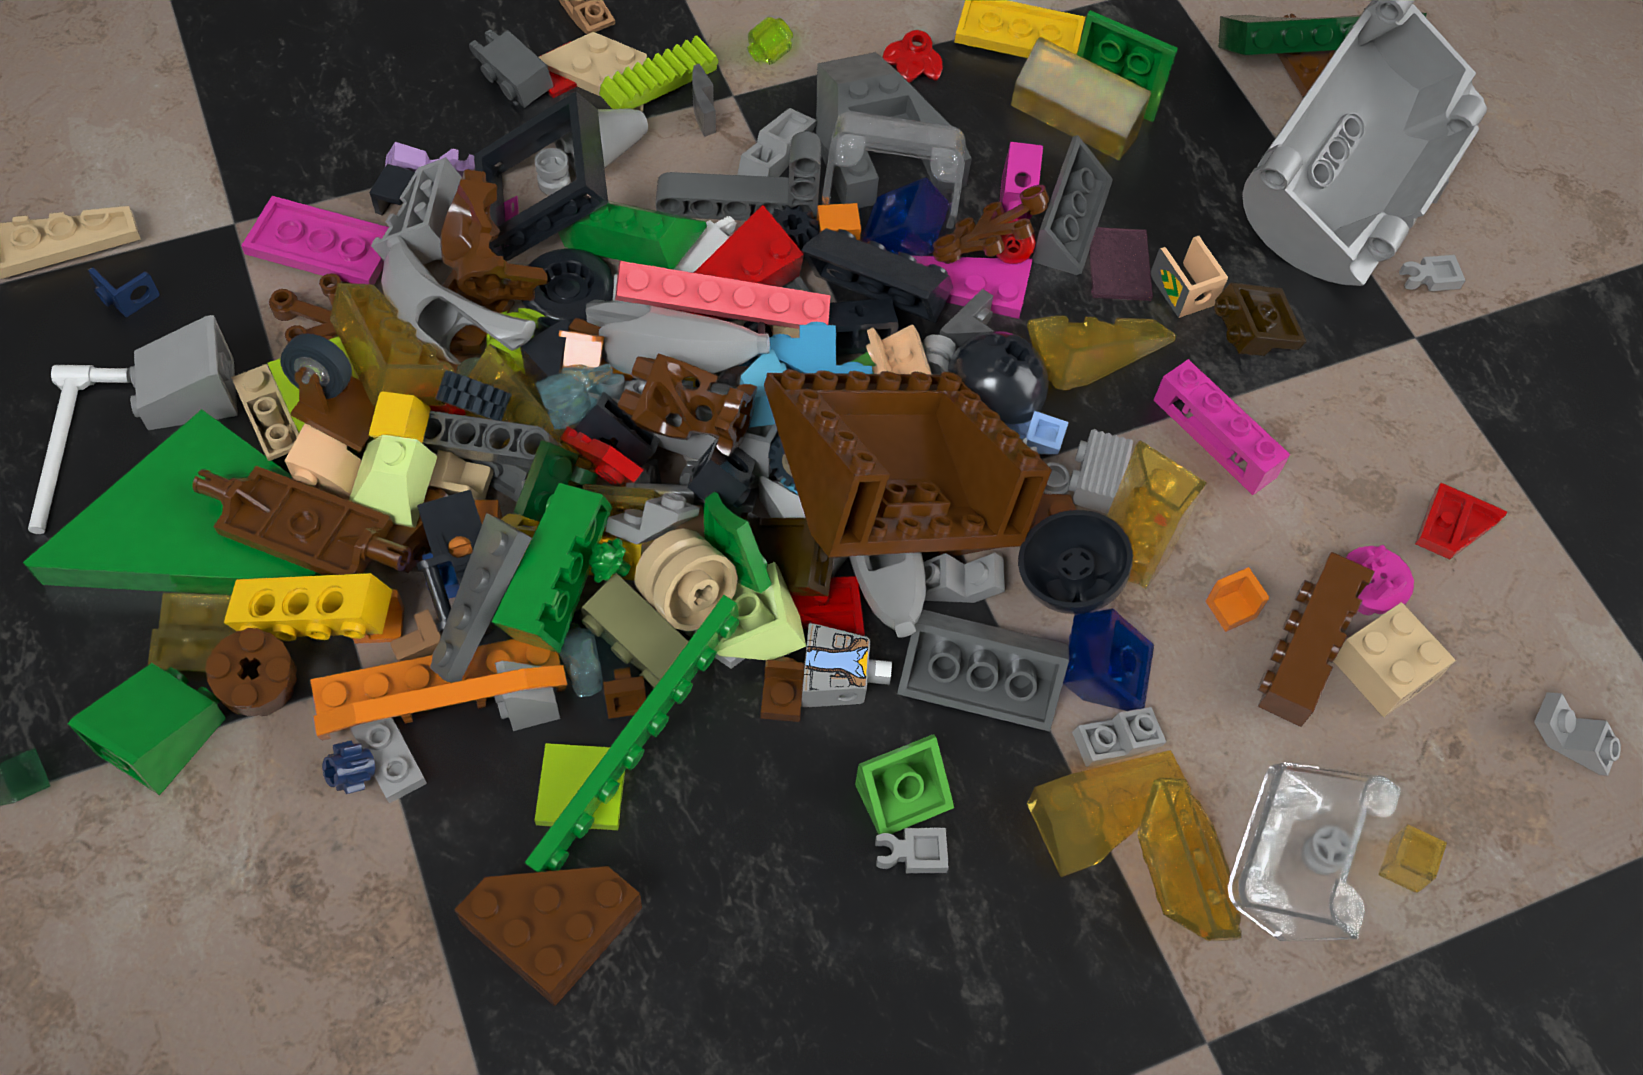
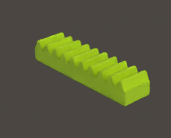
[599,35,719,109]

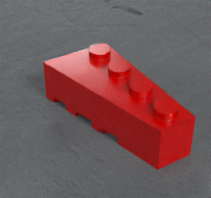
[672,205,804,321]

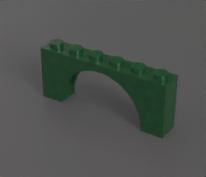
[1218,8,1427,55]

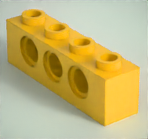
[224,573,393,641]

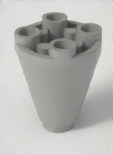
[554,109,648,173]

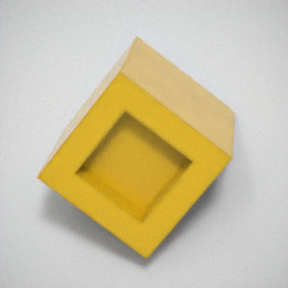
[369,392,431,443]

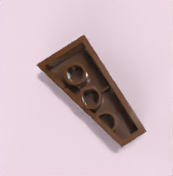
[1257,552,1375,727]

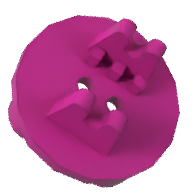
[1345,545,1414,615]

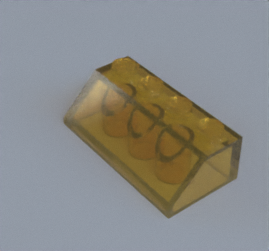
[1011,37,1151,161]
[1107,440,1207,589]

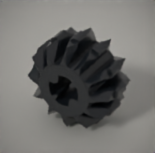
[772,205,820,253]

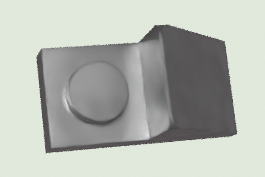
[940,289,993,349]

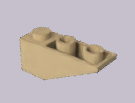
[231,364,299,461]

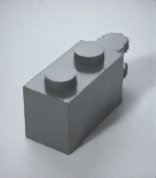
[469,29,553,108]

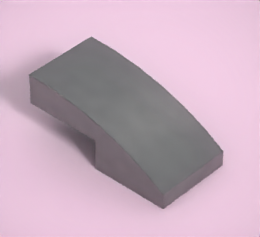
[692,64,716,137]

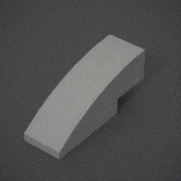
[737,108,817,177]

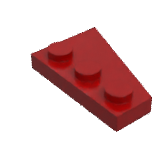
[559,427,643,485]

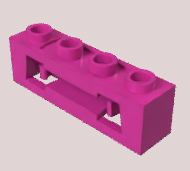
[1154,359,1290,495]

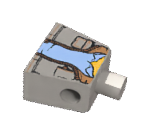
[801,623,892,707]

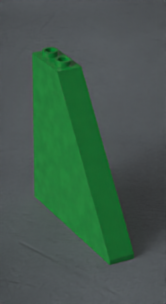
[23,409,324,595]

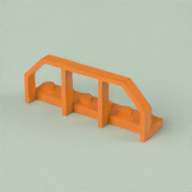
[310,639,567,741]

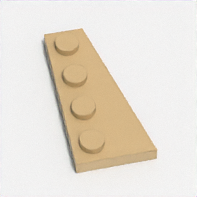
[0,206,141,279]

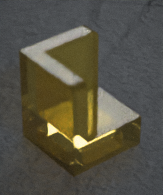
[1378,824,1447,893]

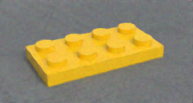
[954,0,1085,68]

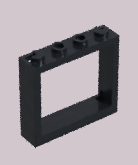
[474,91,608,262]

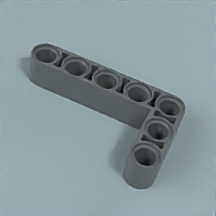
[655,131,821,221]
[422,411,562,468]

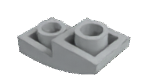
[1072,707,1166,768]

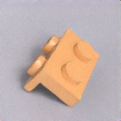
[866,324,932,375]

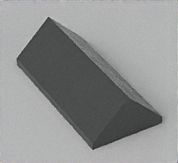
[1032,135,1113,275]

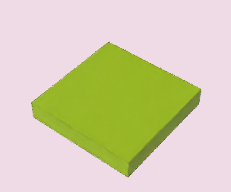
[535,743,625,830]

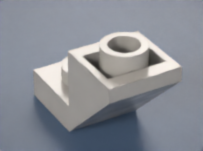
[605,493,700,545]
[923,553,1005,603]
[1534,692,1621,776]

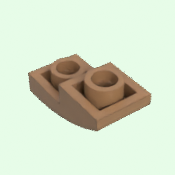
[559,0,615,34]

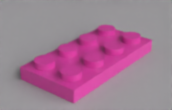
[241,196,389,289]

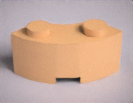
[285,424,362,500]

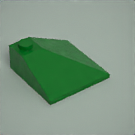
[1070,10,1178,122]

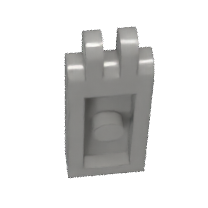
[350,718,427,803]

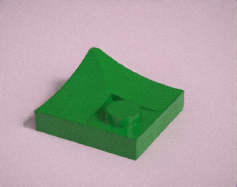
[704,492,772,594]

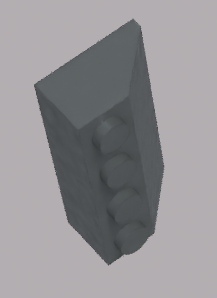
[897,609,1069,732]

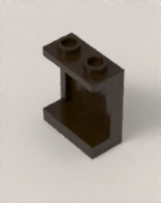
[741,513,834,596]

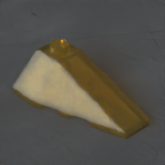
[1027,316,1176,390]
[1027,750,1189,877]

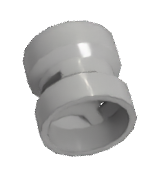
[535,148,571,195]
[923,335,957,375]

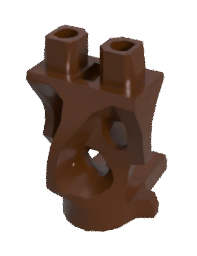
[440,169,547,305]
[618,353,757,457]

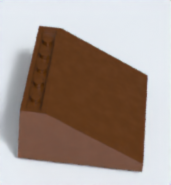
[764,370,1052,558]

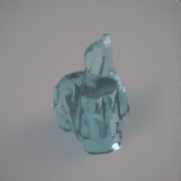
[535,363,613,429]
[559,622,603,697]

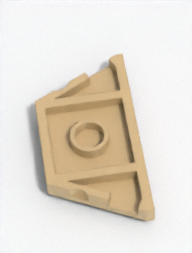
[539,32,647,112]

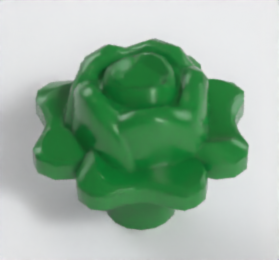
[589,538,631,583]

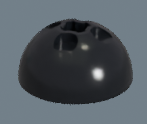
[948,331,1048,424]
[1018,510,1133,615]

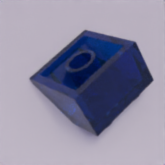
[860,177,950,256]
[1063,608,1154,711]

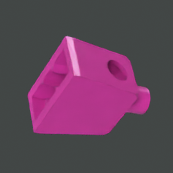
[1000,142,1043,219]

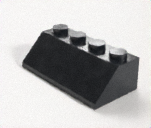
[802,228,953,323]

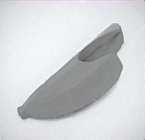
[381,236,536,365]
[585,300,770,378]
[849,552,926,638]

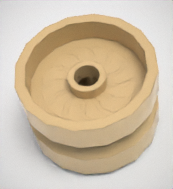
[634,528,738,631]

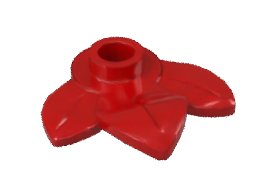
[882,30,942,83]

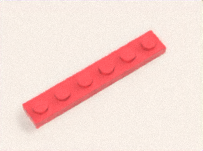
[615,261,830,329]

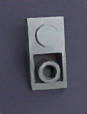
[495,661,560,731]

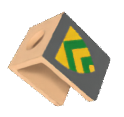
[1150,236,1228,318]

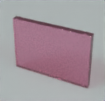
[1089,227,1153,301]

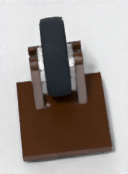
[280,334,380,452]

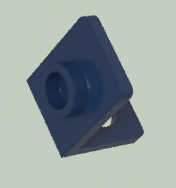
[88,267,160,318]

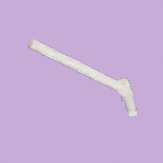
[28,365,131,534]

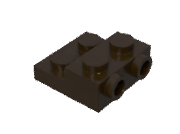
[1215,283,1307,356]

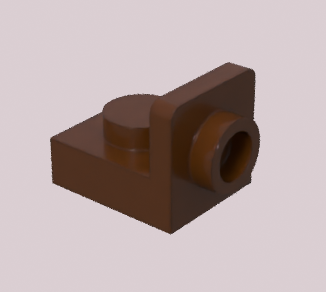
[761,657,805,722]

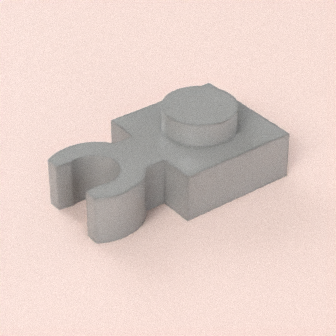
[1399,255,1466,291]
[875,828,949,873]

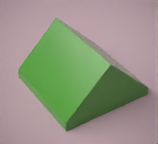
[855,735,954,834]

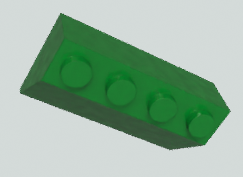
[558,201,707,270]

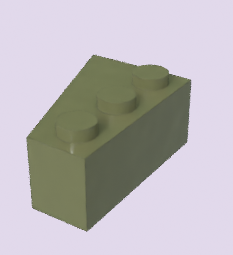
[579,573,688,689]

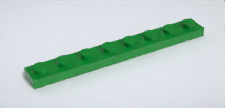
[525,595,740,872]

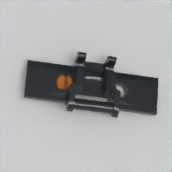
[416,489,513,646]

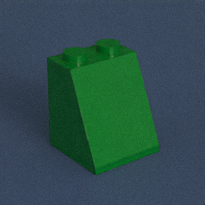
[67,663,226,796]

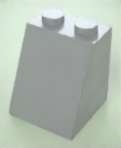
[129,315,238,430]

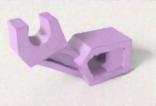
[385,142,475,177]

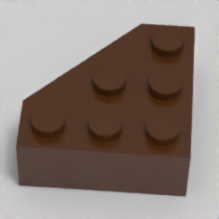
[454,866,642,1006]

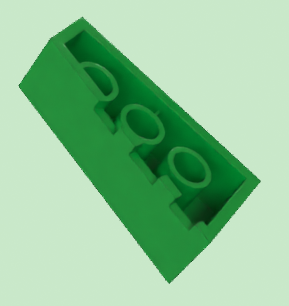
[492,483,612,653]

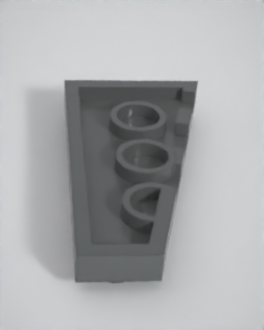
[430,513,532,683]

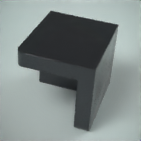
[369,164,415,215]

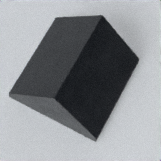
[520,320,570,420]

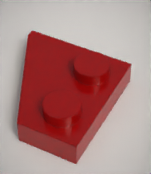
[1415,483,1507,560]
[791,576,865,636]

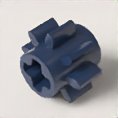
[322,740,375,794]

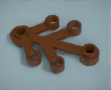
[933,185,1049,264]
[269,273,397,353]

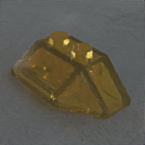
[1137,778,1242,941]

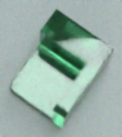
[0,748,51,806]

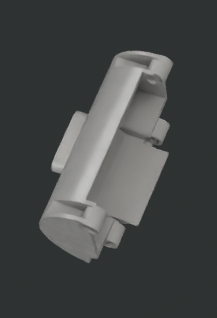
[1243,0,1487,286]

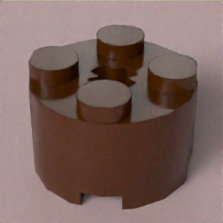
[205,628,297,717]

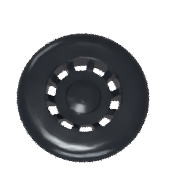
[521,248,614,324]

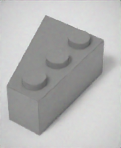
[371,157,462,265]

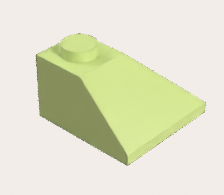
[349,435,437,528]
[715,562,806,660]

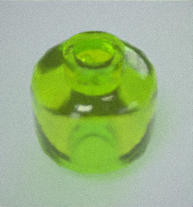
[747,17,794,65]

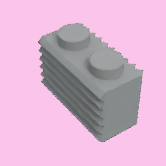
[1068,429,1133,515]

